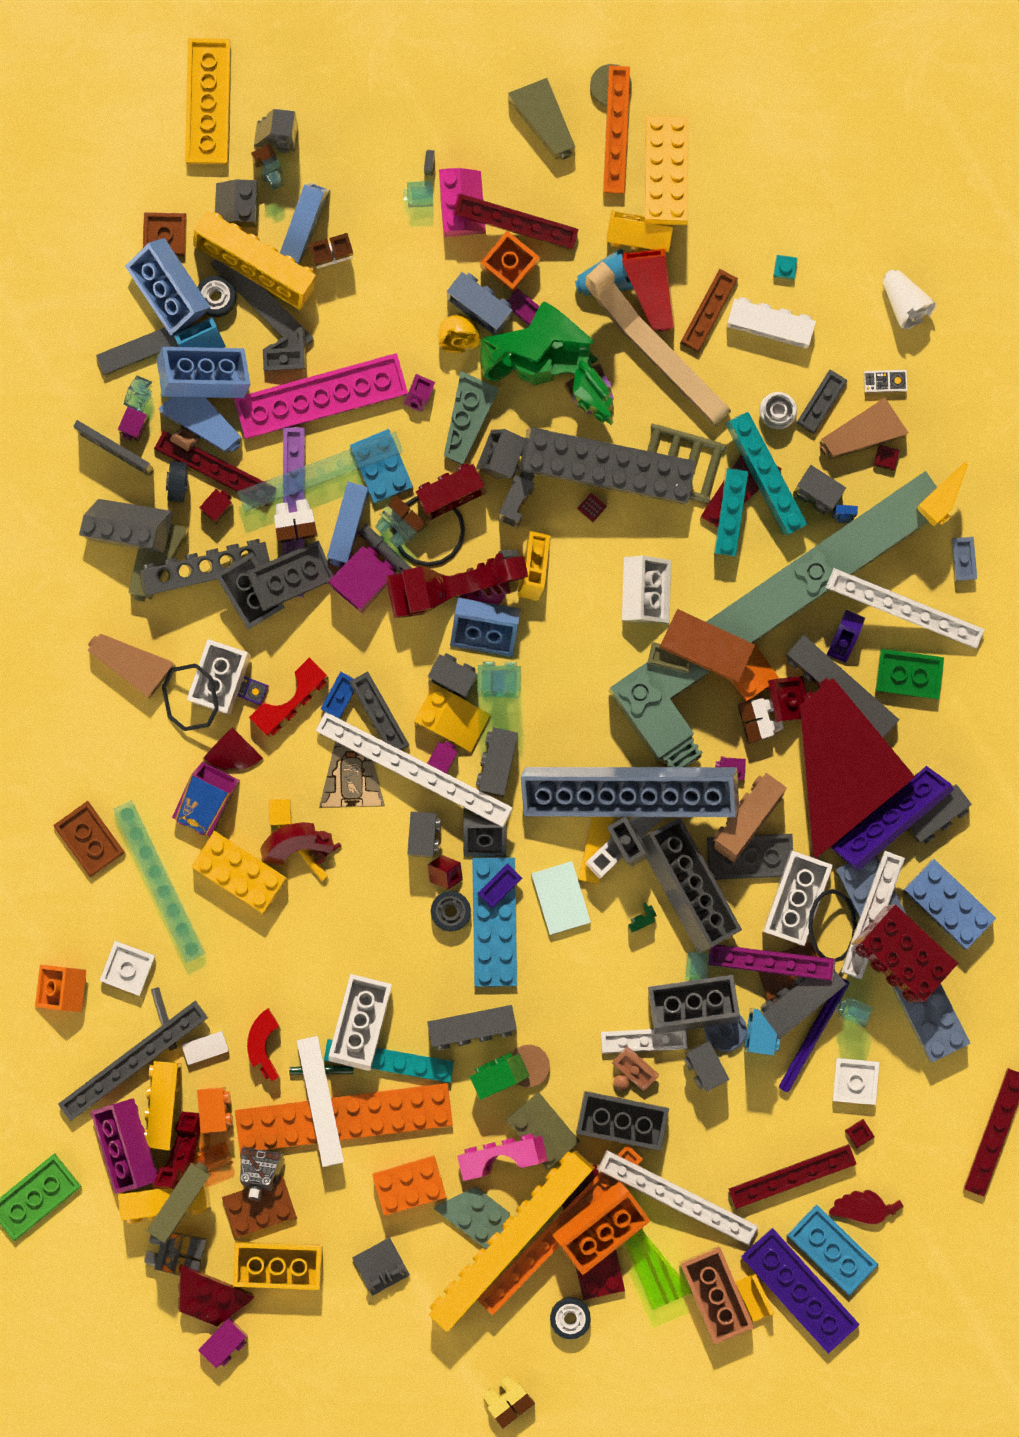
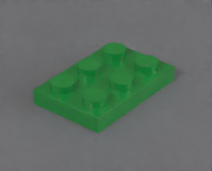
[875,649,944,700]

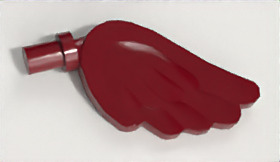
[829,1190,904,1224]

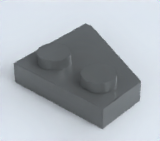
[263,327,307,371]

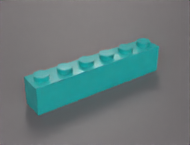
[725,412,807,535]

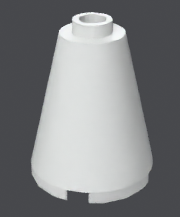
[882,270,937,330]

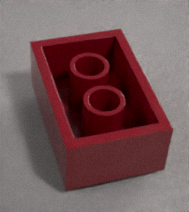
[416,463,486,521]

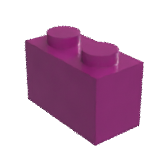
[198,1317,248,1368]

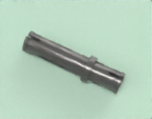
[358,523,412,574]

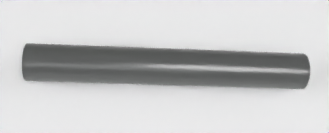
[151,987,177,1051]

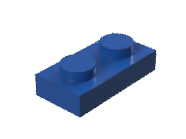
[832,505,858,523]
[321,671,355,719]

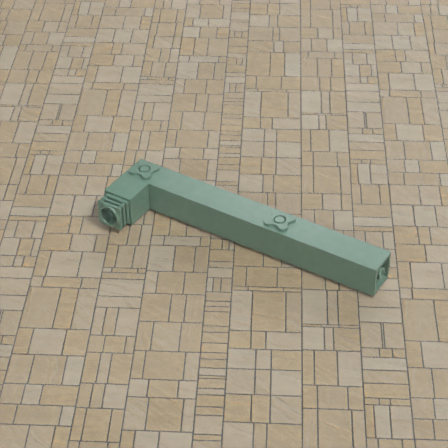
[608,471,937,767]

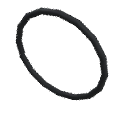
[392,496,465,566]
[808,889,857,963]

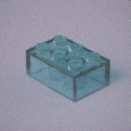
[477,662,521,698]

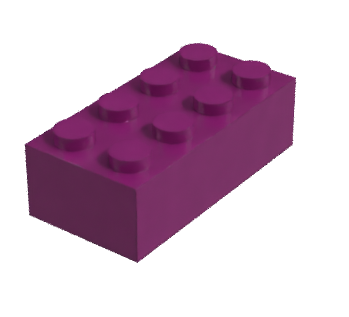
[90,1098,157,1194]

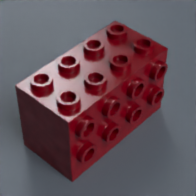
[852,904,958,1003]

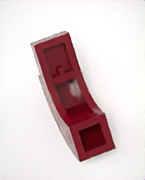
[260,822,334,866]

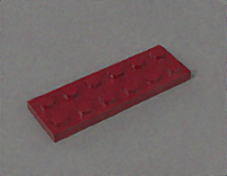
[562,1164,625,1300]

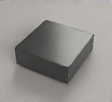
[424,150,435,176]

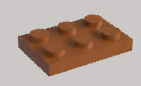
[222,1176,297,1238]

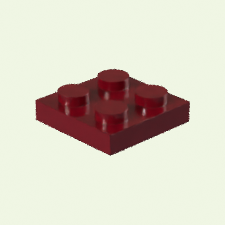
[768,676,806,722]

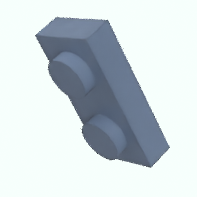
[951,537,977,581]

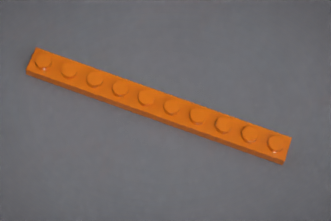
[477,1144,643,1315]

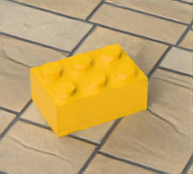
[606,210,673,252]

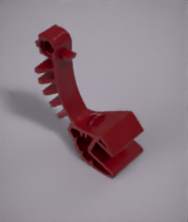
[386,553,528,618]

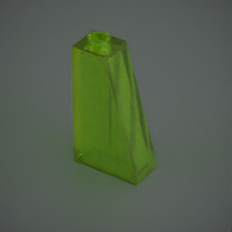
[624,1229,692,1310]

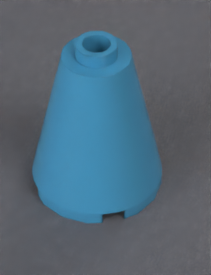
[575,249,634,296]

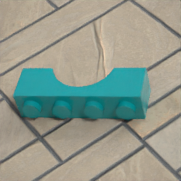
[714,468,748,556]

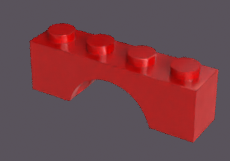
[249,657,328,737]

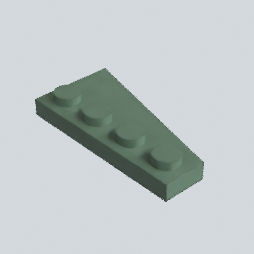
[444,371,499,465]

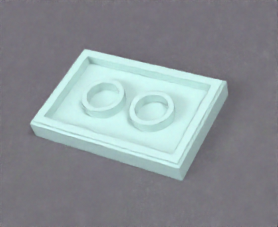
[531,861,591,935]

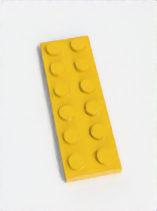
[185,38,231,165]
[645,116,688,225]

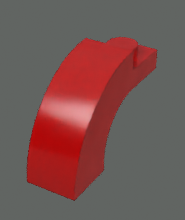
[247,1008,280,1081]

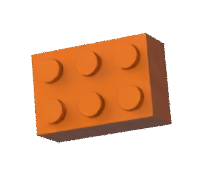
[372,1155,447,1216]

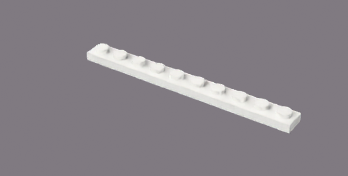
[316,712,513,827]

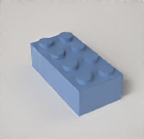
[125,238,211,335]
[157,347,250,398]
[902,859,996,950]

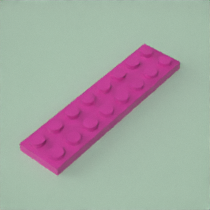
[234,353,408,439]

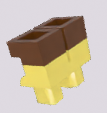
[483,1375,535,1429]

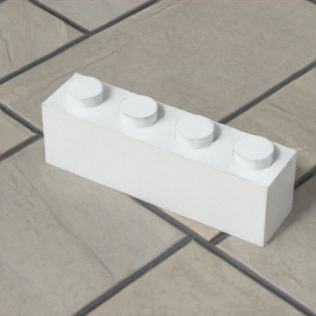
[726,297,816,349]

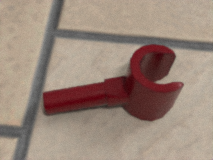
[312,842,342,863]

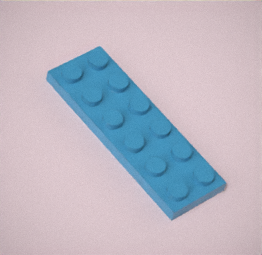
[472,858,517,987]

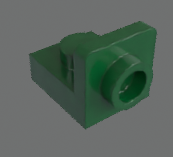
[628,902,657,933]

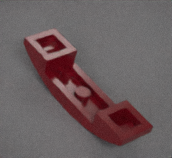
[153,1111,200,1190]

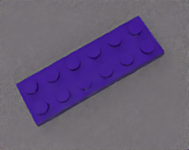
[831,766,954,870]
[741,1228,860,1354]

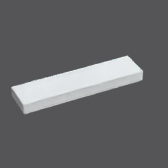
[601,1029,688,1053]

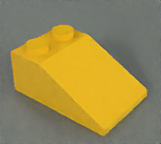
[414,684,490,752]

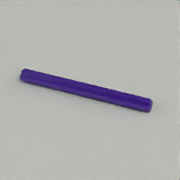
[779,978,850,1092]

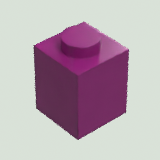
[117,407,149,442]
[427,741,458,774]

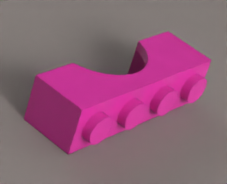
[457,1133,548,1181]

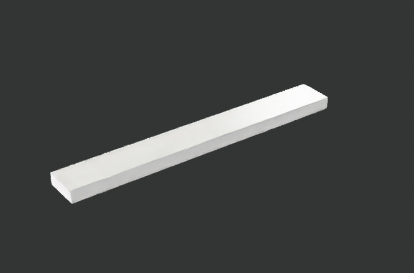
[825,568,985,649]
[597,1150,758,1246]

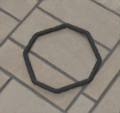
[162,663,219,731]

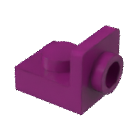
[403,374,435,412]
[715,756,746,781]

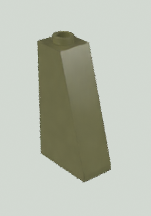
[508,78,575,160]
[128,524,189,602]
[147,1162,211,1243]

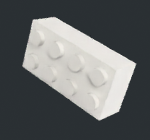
[762,850,833,946]
[329,974,392,1071]

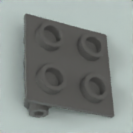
[352,1237,410,1296]

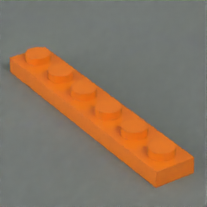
[603,66,630,194]

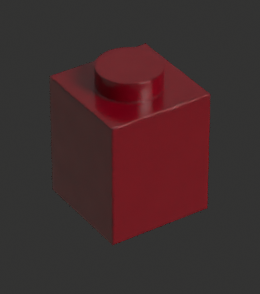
[199,489,233,524]

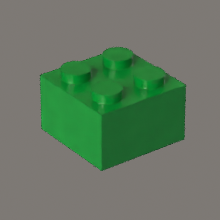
[469,1052,530,1100]

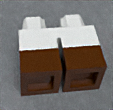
[309,233,353,269]
[274,499,318,543]
[737,698,784,744]

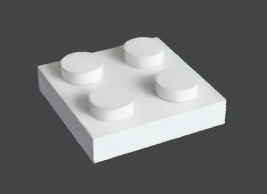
[100,941,155,996]
[832,1058,879,1105]

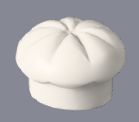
[759,392,797,429]

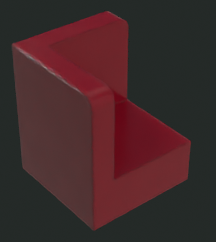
[427,855,463,890]

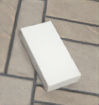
[182,1031,229,1065]

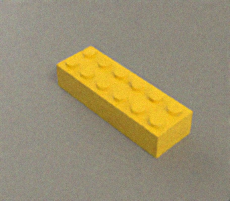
[193,210,316,310]

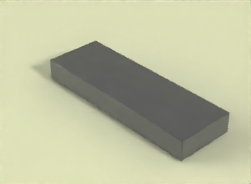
[796,369,847,434]

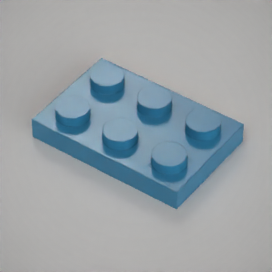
[350,429,413,504]

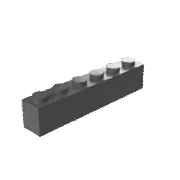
[785,635,900,738]

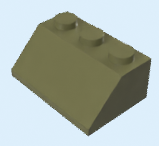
[506,1092,580,1170]

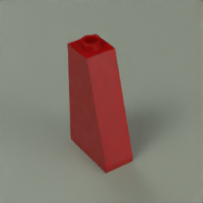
[622,249,675,331]

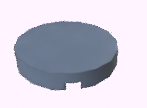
[704,1015,747,1052]

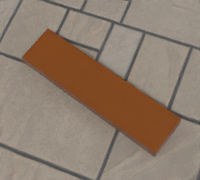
[680,269,738,353]

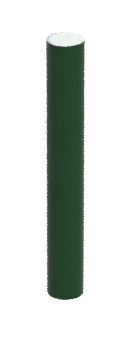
[289,1066,354,1075]

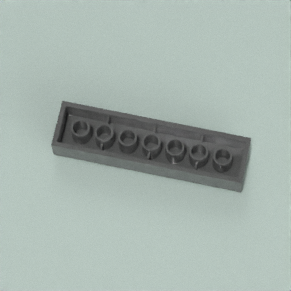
[519,427,696,504]

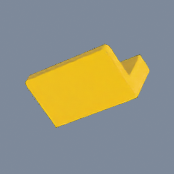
[735,1273,774,1322]

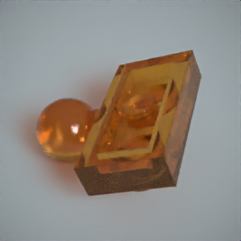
[190,1133,233,1173]

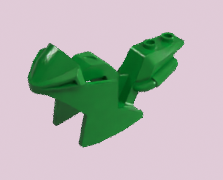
[480,302,613,425]

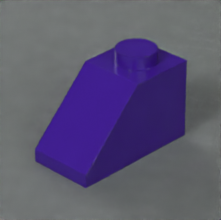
[827,610,865,663]

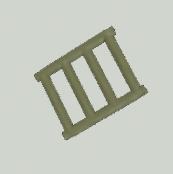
[647,423,726,504]

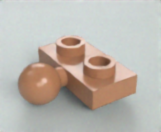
[612,1046,659,1091]

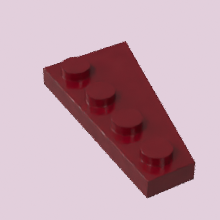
[700,455,782,529]

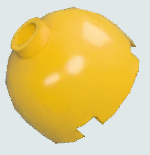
[438,313,481,353]

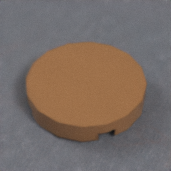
[512,1044,550,1087]

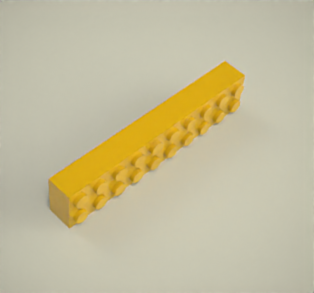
[428,1151,595,1332]

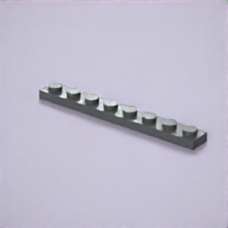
[58,1000,209,1121]

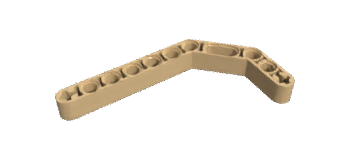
[585,262,731,426]

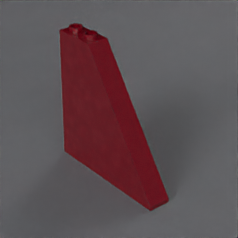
[800,677,915,858]

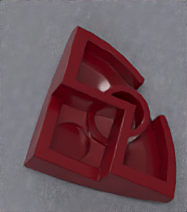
[203,727,263,770]

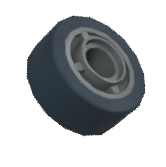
[166,461,188,502]
[430,891,471,932]

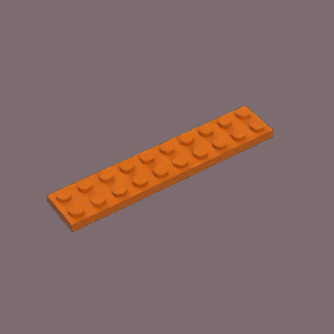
[235,1083,453,1153]

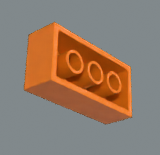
[552,1181,650,1275]

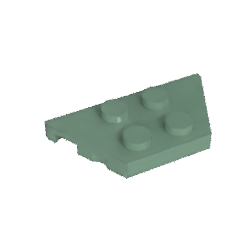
[434,1186,510,1249]

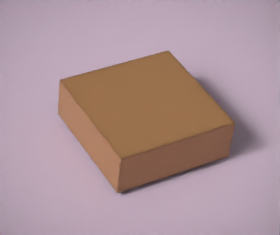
[170,427,200,451]

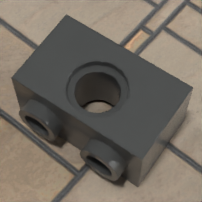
[607,816,651,867]

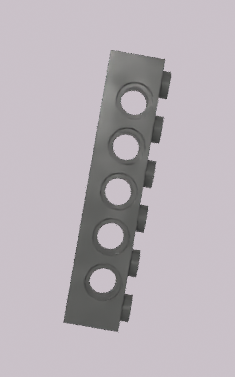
[139,539,270,595]

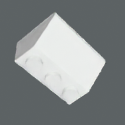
[622,556,671,624]

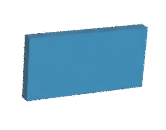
[787,1204,879,1296]

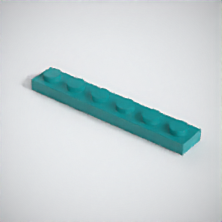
[324,1039,454,1083]

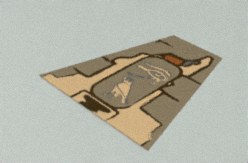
[319,742,385,807]

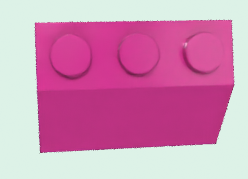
[439,168,486,237]

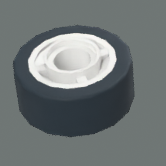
[197,276,236,317]
[550,1297,591,1339]

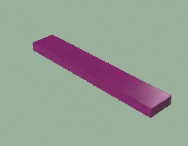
[708,945,836,981]

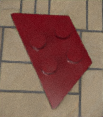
[178,1264,254,1326]

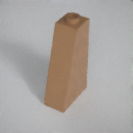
[819,398,909,459]
[87,634,176,699]

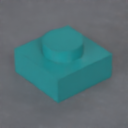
[773,255,797,280]

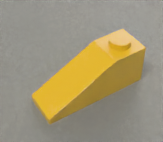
[916,461,968,526]
[517,531,550,601]

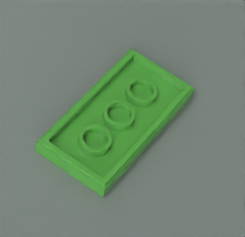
[0,1153,82,1241]

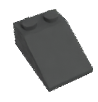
[215,553,285,629]

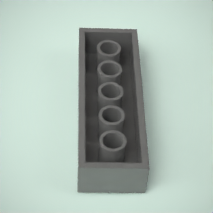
[641,817,742,954]

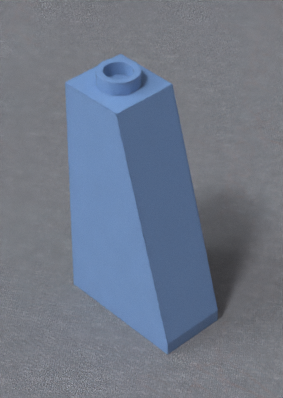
[280,183,330,264]
[158,397,242,454]
[327,482,370,568]

